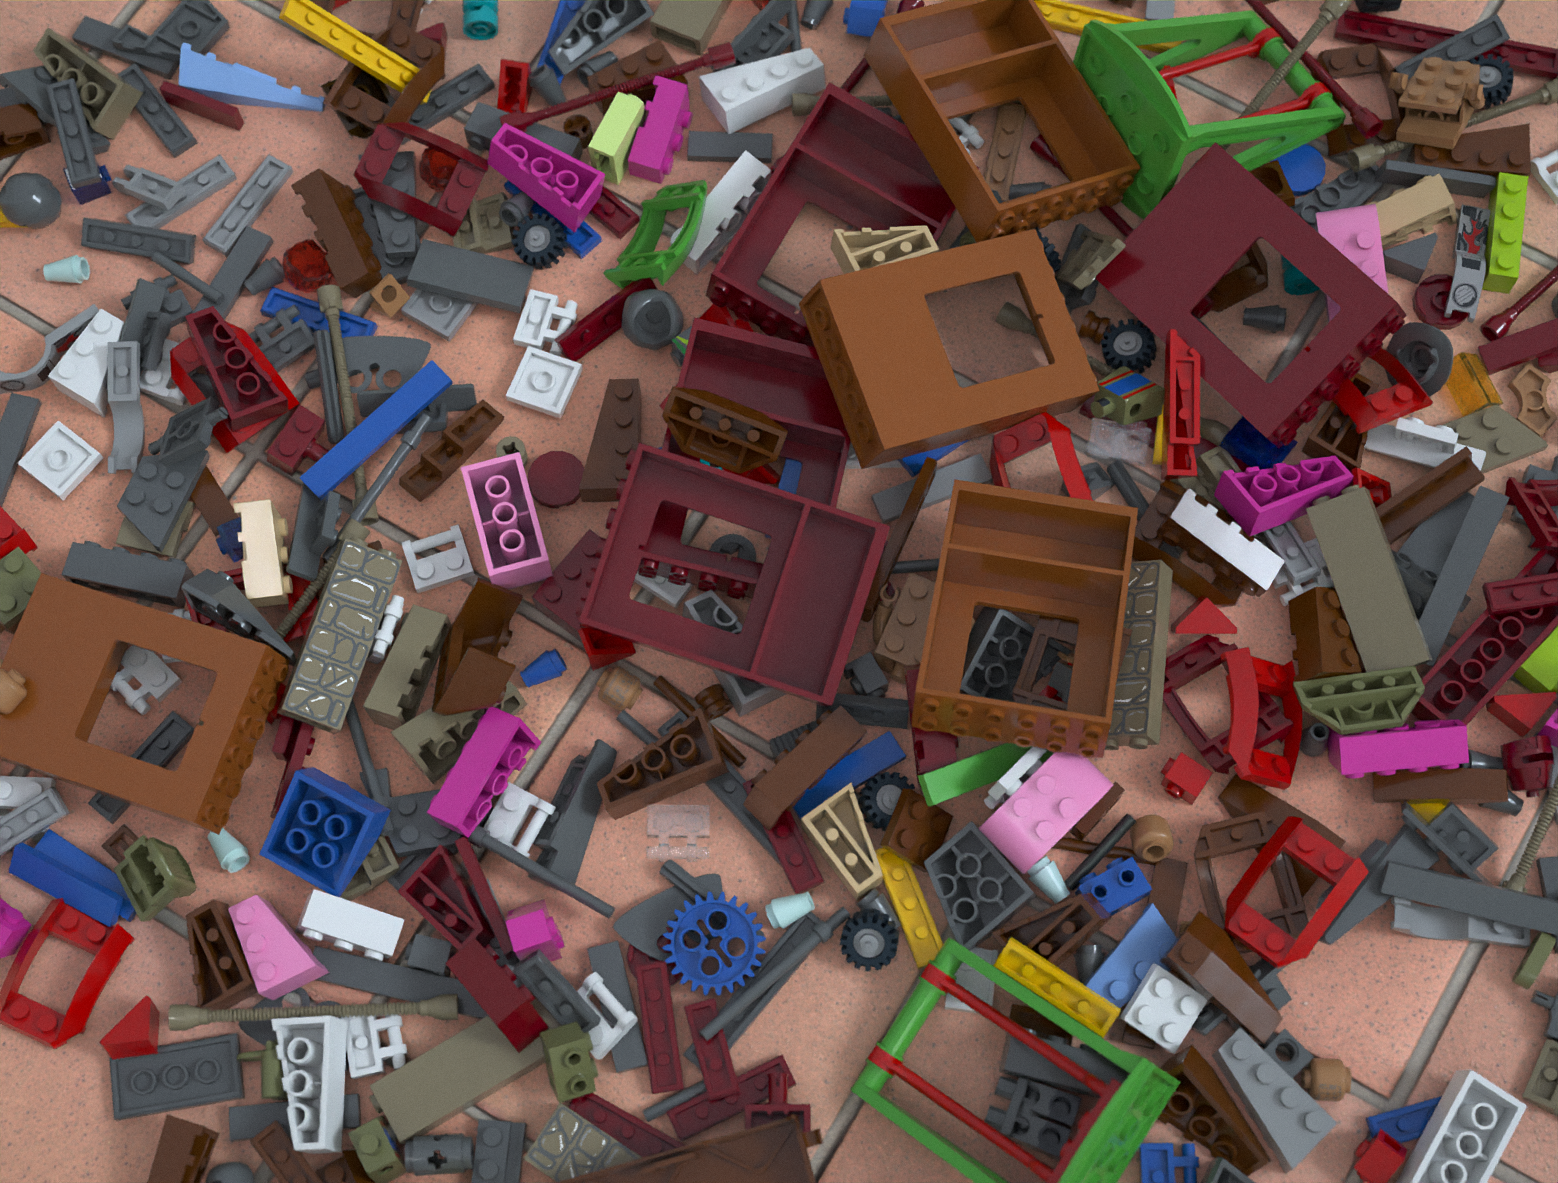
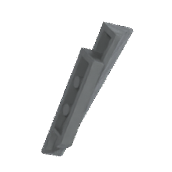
[528,739,617,891]
[1316,824,1439,945]

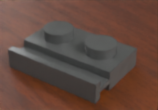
[471,1119,527,1183]

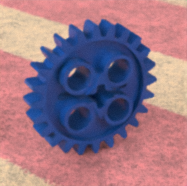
[663,891,766,996]

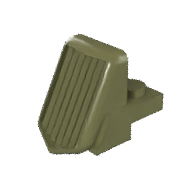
[114,835,197,922]

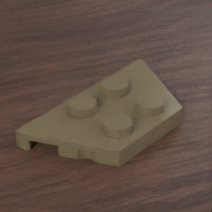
[1056,229,1126,290]
[1443,404,1548,474]

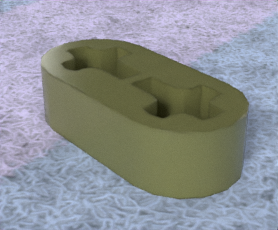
[1512,931,1556,990]

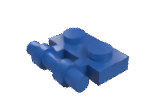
[1139,1143,1199,1183]

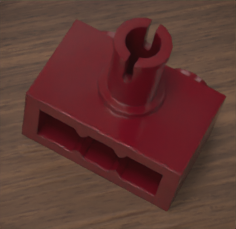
[267,405,329,476]
[745,1073,811,1133]

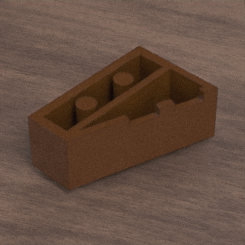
[992,893,1112,967]
[186,899,258,1011]

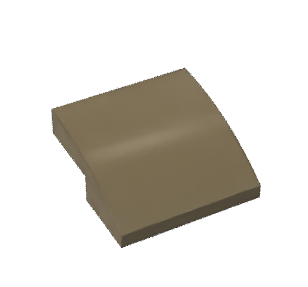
[453,192,515,254]
[1171,444,1242,512]
[116,501,195,558]
[340,833,400,901]
[1522,1038,1558,1117]

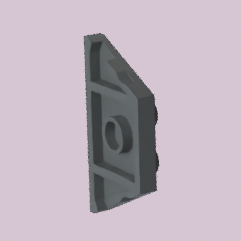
[117,450,210,552]

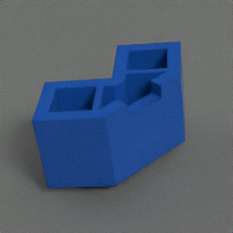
[843,0,889,37]

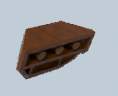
[662,386,788,474]

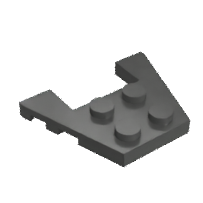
[112,0,230,62]
[359,765,463,858]

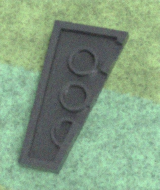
[0,65,111,154]
[358,151,417,259]
[1290,165,1386,230]

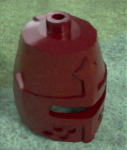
[1500,735,1555,798]

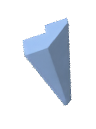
[179,43,325,112]

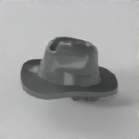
[1385,322,1453,397]

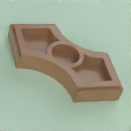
[1508,362,1558,437]

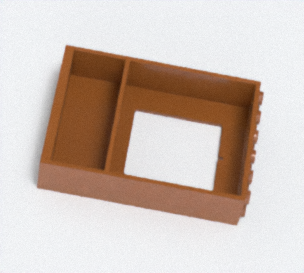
[864,0,1141,242]
[799,229,1100,469]
[911,479,1138,758]
[0,573,290,835]

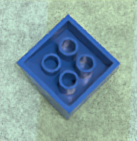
[259,767,391,897]

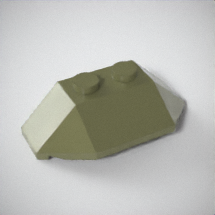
[1293,666,1425,735]

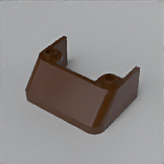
[432,577,523,716]

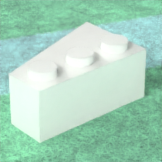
[48,309,125,418]
[295,889,405,962]

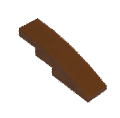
[399,400,504,502]
[1372,768,1509,805]

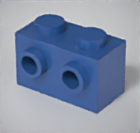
[1075,857,1152,916]

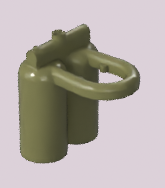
[237,1039,288,1101]

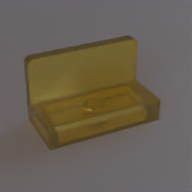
[1446,352,1503,417]

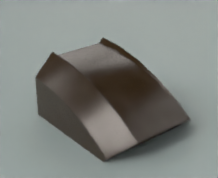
[321,69,395,139]

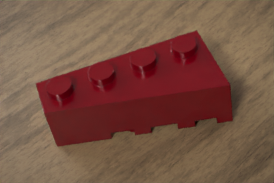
[185,306,288,432]
[904,663,962,799]

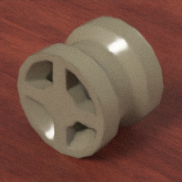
[496,436,528,467]

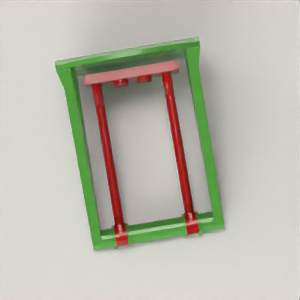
[1073,10,1346,219]
[850,937,1180,1183]

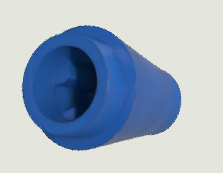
[520,648,567,688]

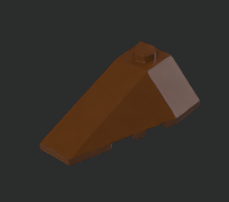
[1218,773,1346,898]
[1160,911,1283,1044]
[1157,1044,1271,1176]

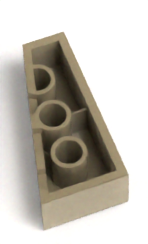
[33,28,143,140]
[363,604,452,730]
[391,681,527,784]

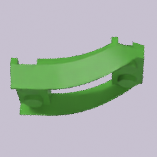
[603,180,708,289]

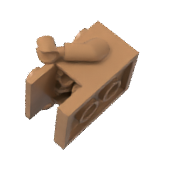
[1388,57,1485,149]
[873,572,975,684]

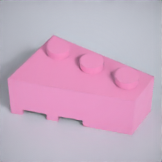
[228,895,330,1000]

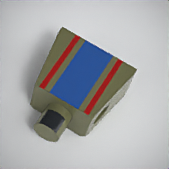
[1091,366,1165,425]
[348,1116,407,1183]

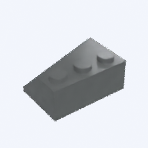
[960,606,1072,703]
[924,821,1037,950]

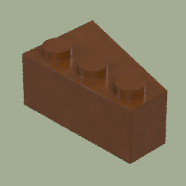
[587,40,689,116]
[1301,373,1379,472]
[1288,587,1362,682]
[147,1114,219,1183]

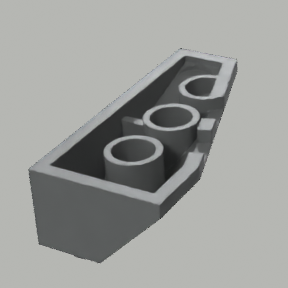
[548,0,654,76]

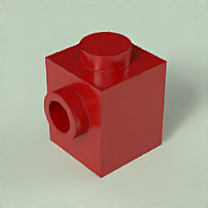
[1160,752,1213,805]
[1353,1128,1408,1183]

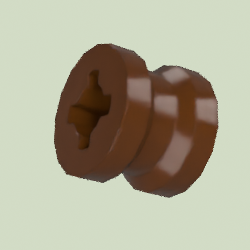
[563,114,593,150]
[1078,310,1111,345]
[695,684,733,721]

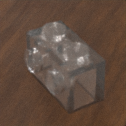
[1086,416,1152,467]

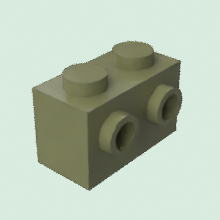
[540,1021,598,1103]

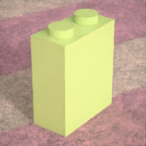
[588,92,646,185]

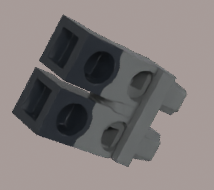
[985,1076,1082,1162]

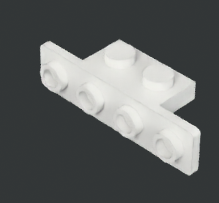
[1364,417,1486,471]

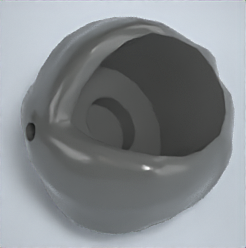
[0,172,62,229]
[622,289,683,351]

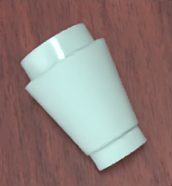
[43,255,90,284]
[207,828,250,873]
[1027,856,1070,904]
[765,892,815,929]

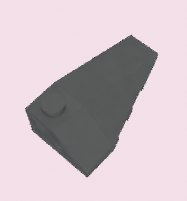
[181,569,296,667]

